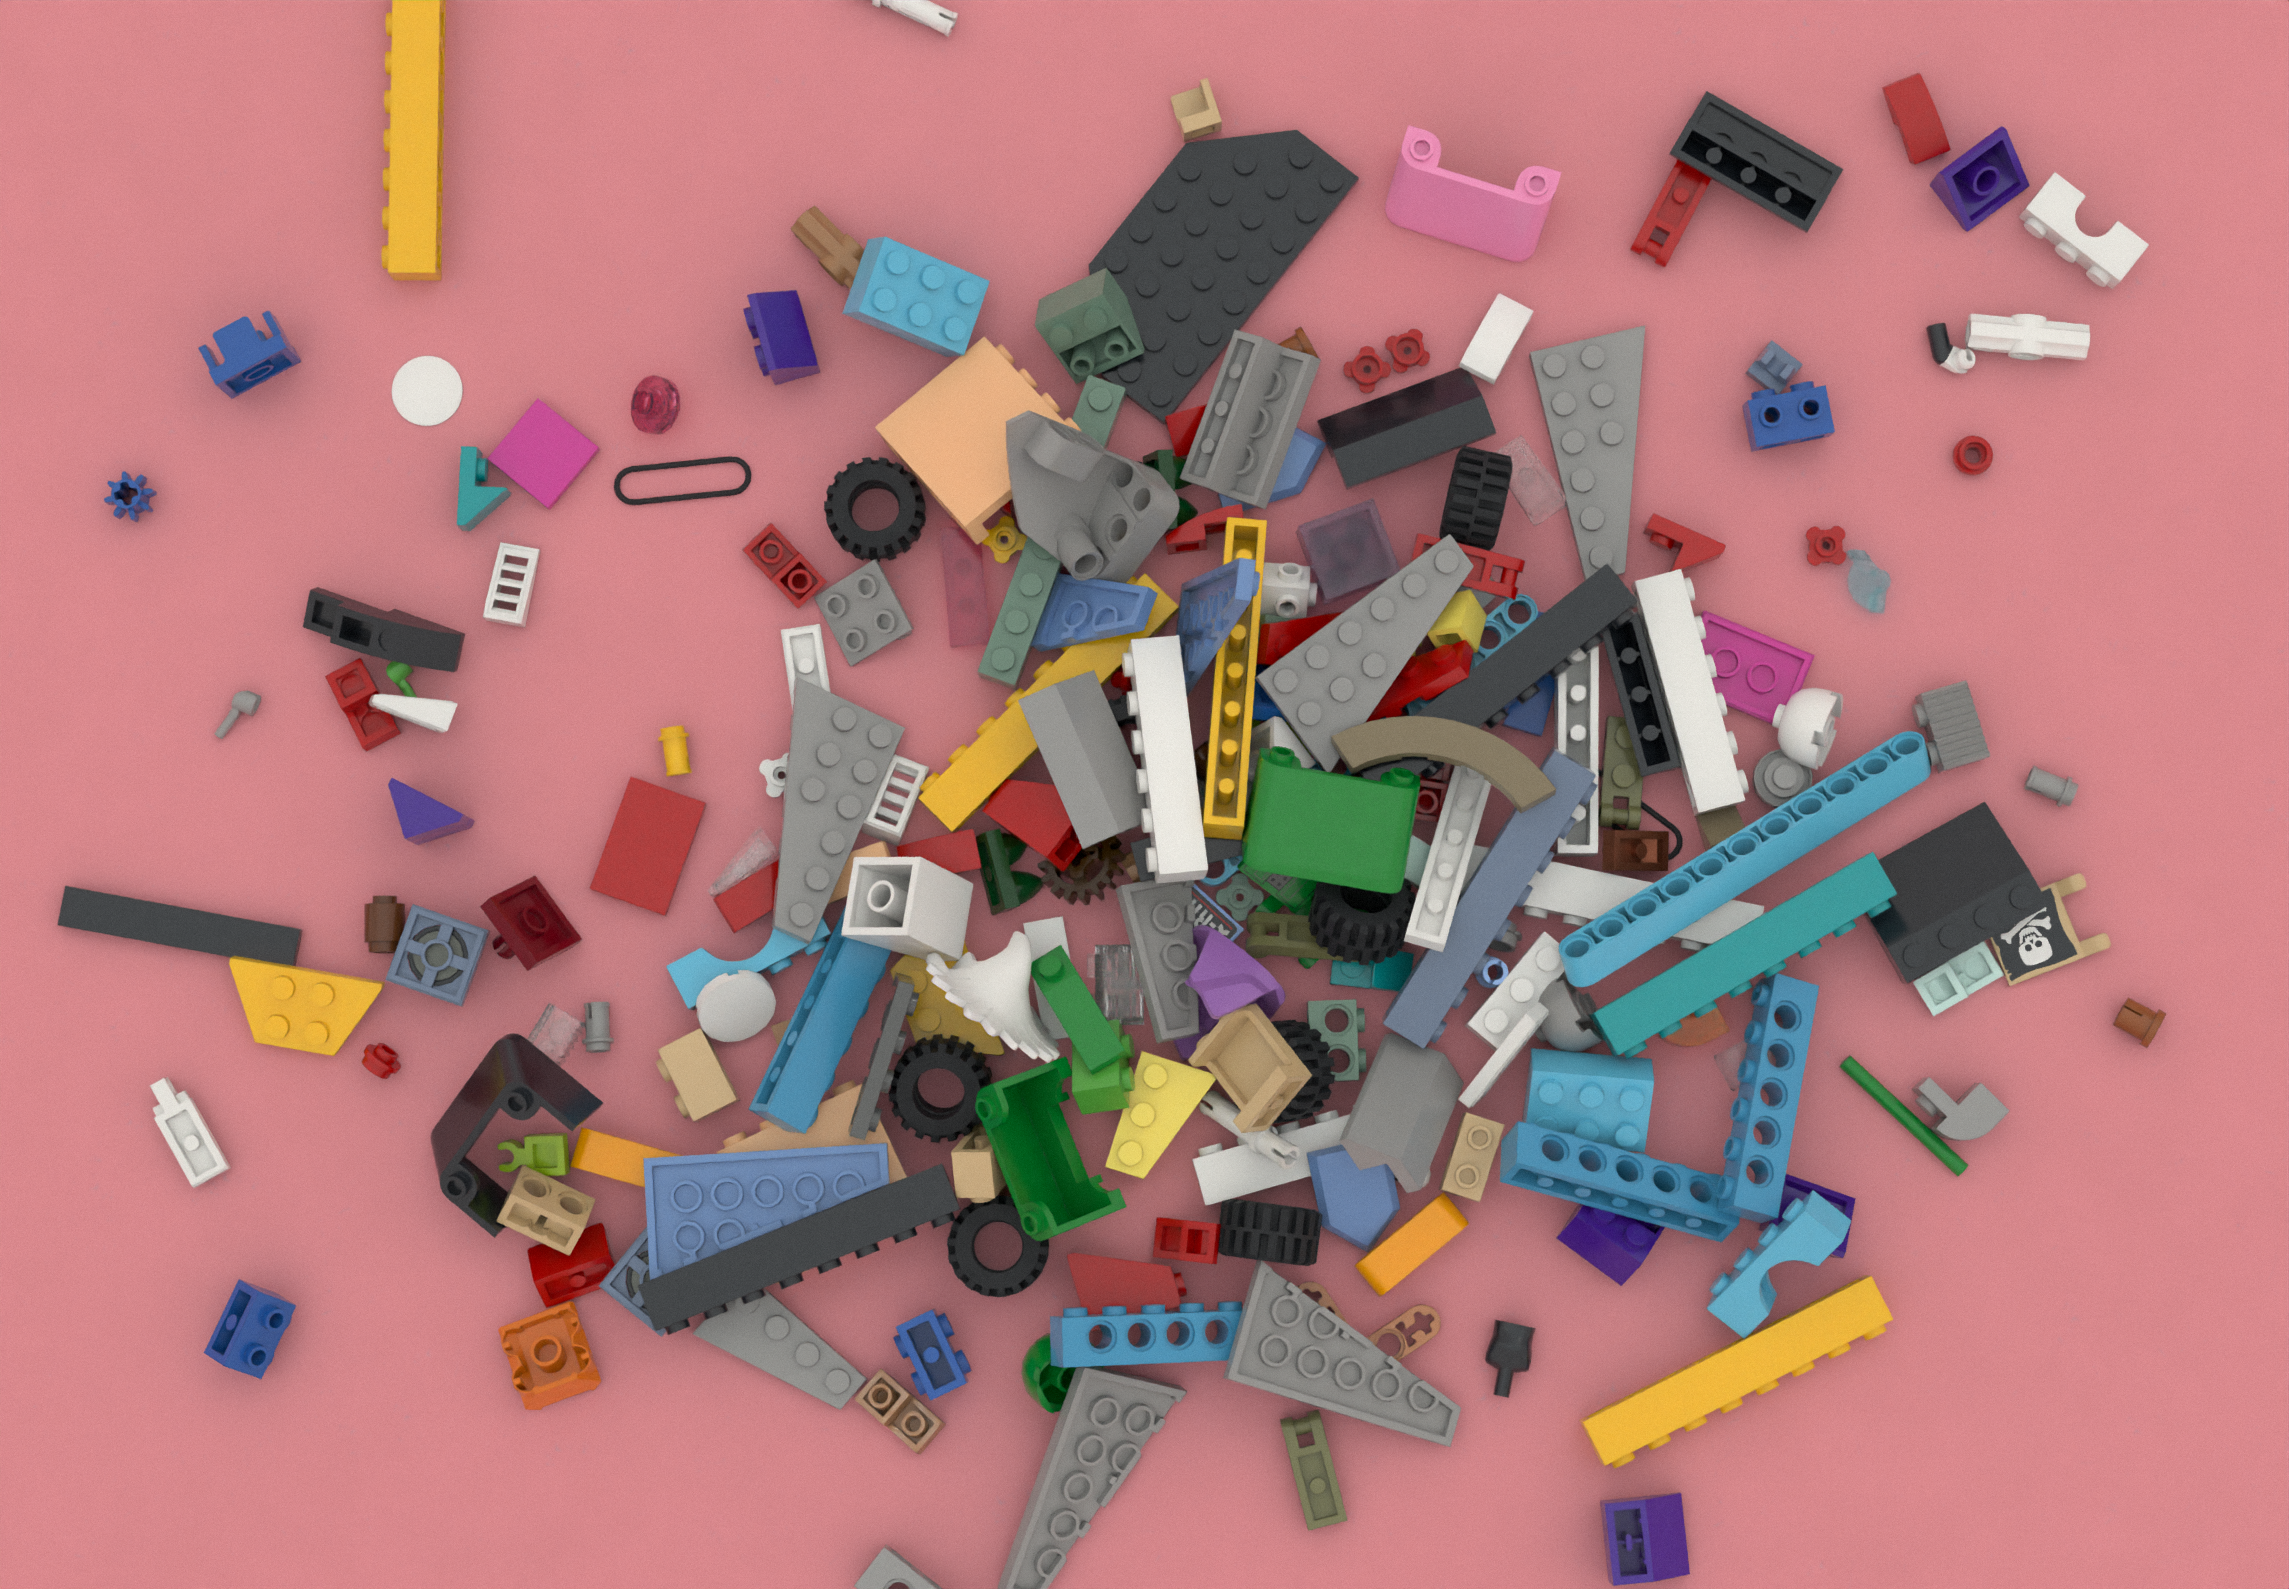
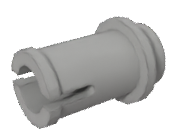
[2024,766,2079,807]
[582,1002,614,1053]

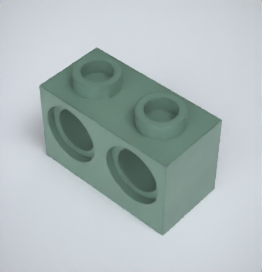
[1307,999,1366,1082]

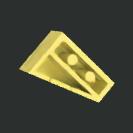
[1105,1051,1216,1179]

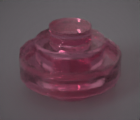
[631,375,680,435]

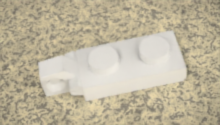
[150,1077,231,1188]

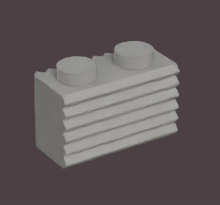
[1912,680,1990,773]

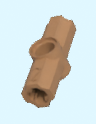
[790,205,864,290]

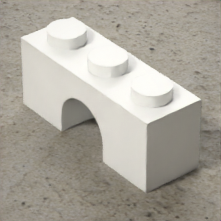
[2019,172,2149,289]
[1464,931,1565,1051]

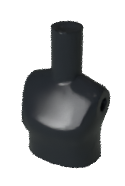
[1485,1320,1536,1398]

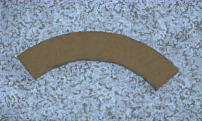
[1331,716,1556,814]

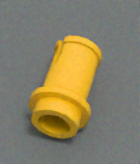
[658,725,692,777]

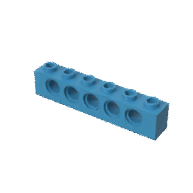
[1716,973,1819,1223]
[1500,1121,1739,1242]
[1050,1301,1243,1368]

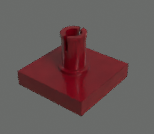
[480,876,582,971]

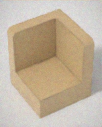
[1171,78,1222,142]

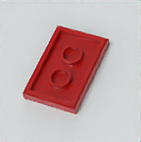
[590,777,707,916]

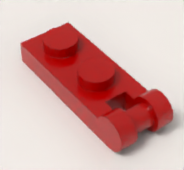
[1630,159,1712,268]
[1410,533,1525,600]

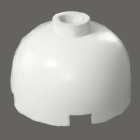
[1772,688,1843,770]

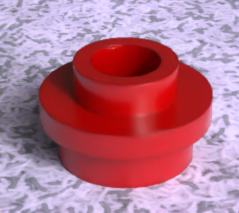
[1952,436,1993,476]
[362,1043,401,1079]

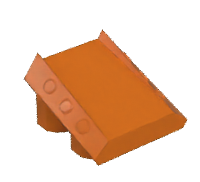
[498,1301,602,1410]

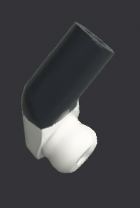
[1926,323,1976,374]

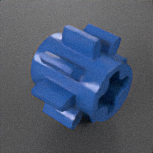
[104,471,157,522]

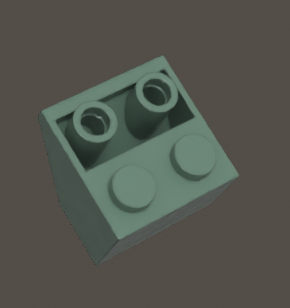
[1035,268,1144,384]

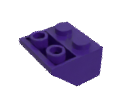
[743,290,821,385]
[1556,1204,1665,1286]
[1600,1492,1690,1586]

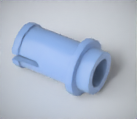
[1475,956,1509,988]

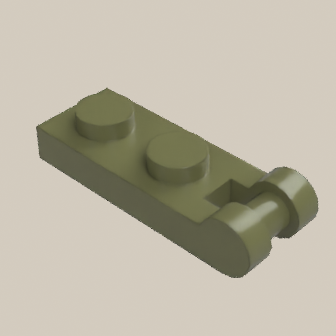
[1598,716,1643,830]
[1246,912,1357,962]
[1280,1409,1348,1531]

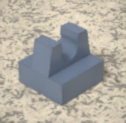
[1745,340,1803,395]

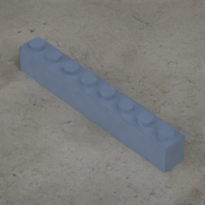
[1382,747,1598,1049]

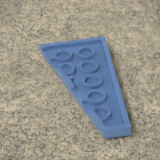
[1176,558,1260,697]
[643,1143,890,1280]

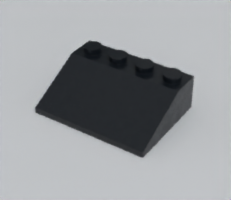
[1864,802,2049,984]

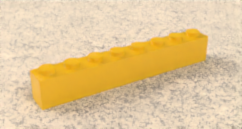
[381,0,446,281]
[1202,517,1267,840]
[918,573,1179,833]
[1579,1275,1893,1468]

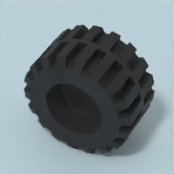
[1439,446,1513,551]
[824,457,926,562]
[1308,880,1416,965]
[1234,1020,1335,1124]
[888,1034,993,1143]
[947,1196,1049,1297]
[1218,1199,1322,1266]

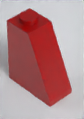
[982,779,1082,872]
[1066,1252,1187,1333]

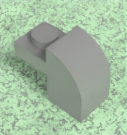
[1912,1077,2010,1141]

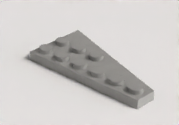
[1529,326,1645,581]

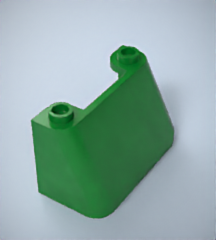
[1241,746,1420,894]
[975,1056,1127,1241]

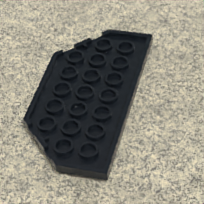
[1089,130,1359,425]

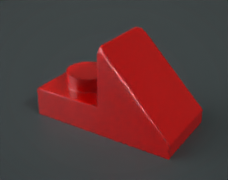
[1643,513,1726,572]

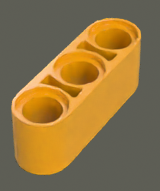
[570,1127,683,1188]
[1354,1192,1469,1297]

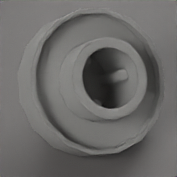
[1752,749,1813,808]

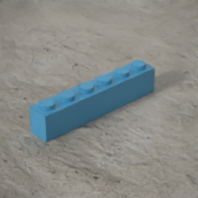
[748,905,892,1134]

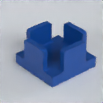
[198,310,301,399]

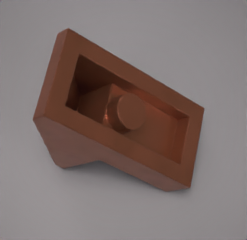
[1602,830,1669,871]

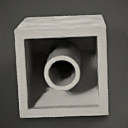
[841,857,973,961]

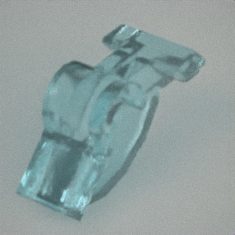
[1845,549,1891,614]

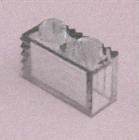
[1087,944,1144,1026]
[527,1003,586,1068]

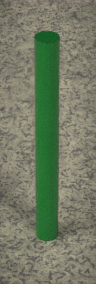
[1839,1055,1968,1177]

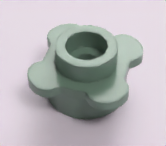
[1216,873,1264,921]

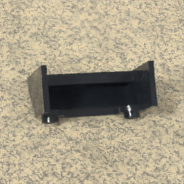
[431,1033,603,1238]

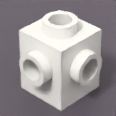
[1260,562,1317,619]

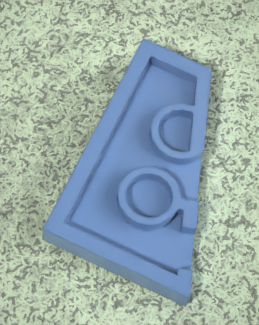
[1031,573,1158,652]

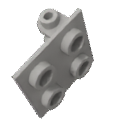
[814,559,914,667]

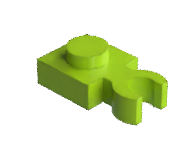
[497,1133,570,1176]

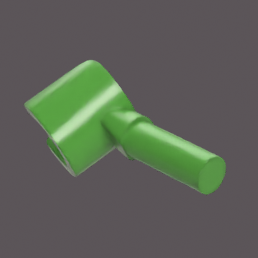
[386,661,417,697]

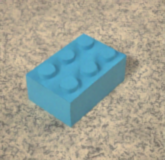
[842,236,990,357]
[1522,1048,1654,1153]

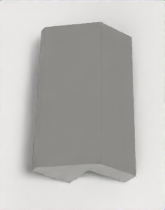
[1180,329,1321,510]
[1018,670,1147,849]
[1339,1033,1464,1193]

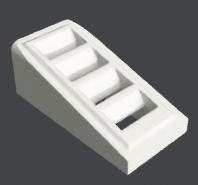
[483,542,540,628]
[369,694,458,733]
[862,754,929,846]

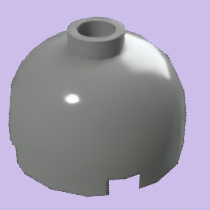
[1535,971,1604,1052]

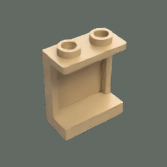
[1188,1004,1312,1133]

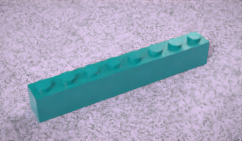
[1589,852,1897,1059]

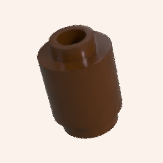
[364,896,405,953]

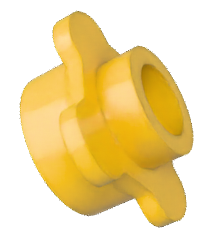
[981,516,1027,564]

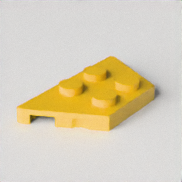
[890,940,1005,1056]
[229,956,385,1056]

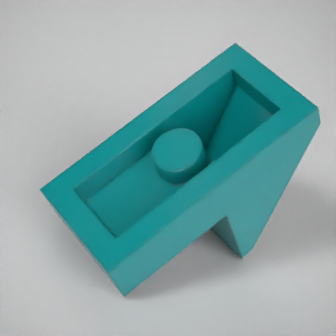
[457,446,512,531]
[1330,951,1414,992]

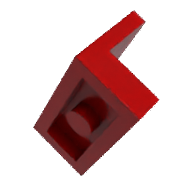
[527,1223,617,1308]

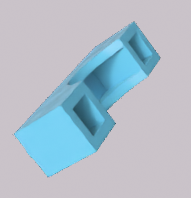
[666,916,832,1010]
[1707,1190,1851,1339]

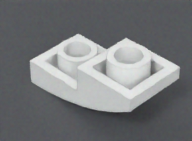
[1459,293,1534,385]

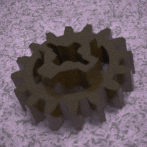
[1038,835,1126,905]

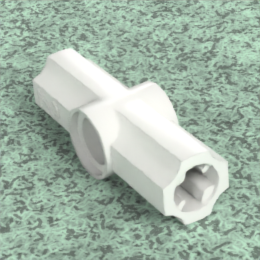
[1965,314,2090,361]

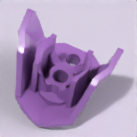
[1173,925,1285,1061]

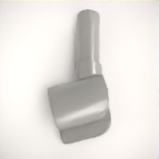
[214,690,261,739]

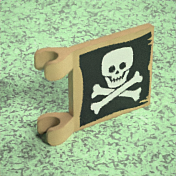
[1990,873,2111,986]

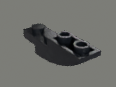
[303,587,465,672]

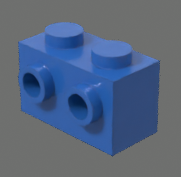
[1742,381,1835,452]
[204,1279,296,1379]
[893,1308,972,1401]

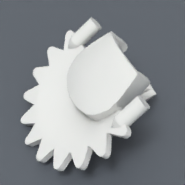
[926,931,1060,1063]

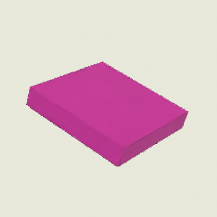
[487,398,600,510]

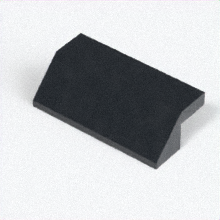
[1669,91,1843,233]
[1317,368,1496,490]
[1601,612,1681,777]

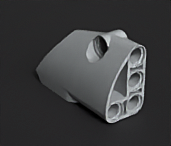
[1006,410,1180,583]

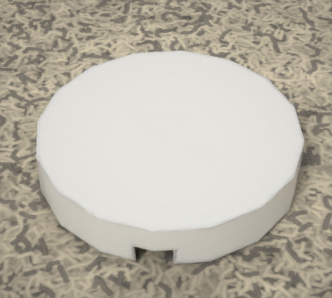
[696,970,776,1042]

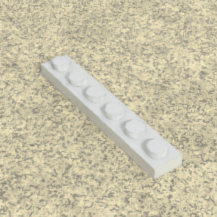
[1404,740,1504,952]

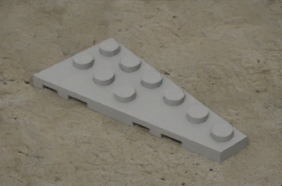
[1255,534,1474,772]
[772,677,905,944]
[1223,1260,1461,1447]
[997,1366,1188,1589]

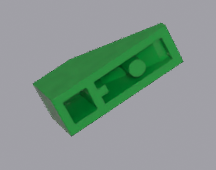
[1031,945,1127,1075]

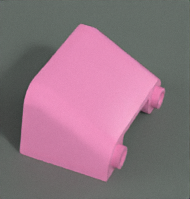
[1385,125,1562,262]

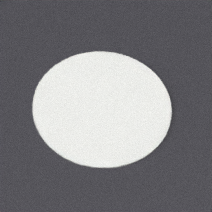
[392,356,463,426]

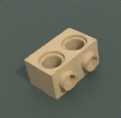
[1438,1112,1504,1202]
[496,1165,596,1256]

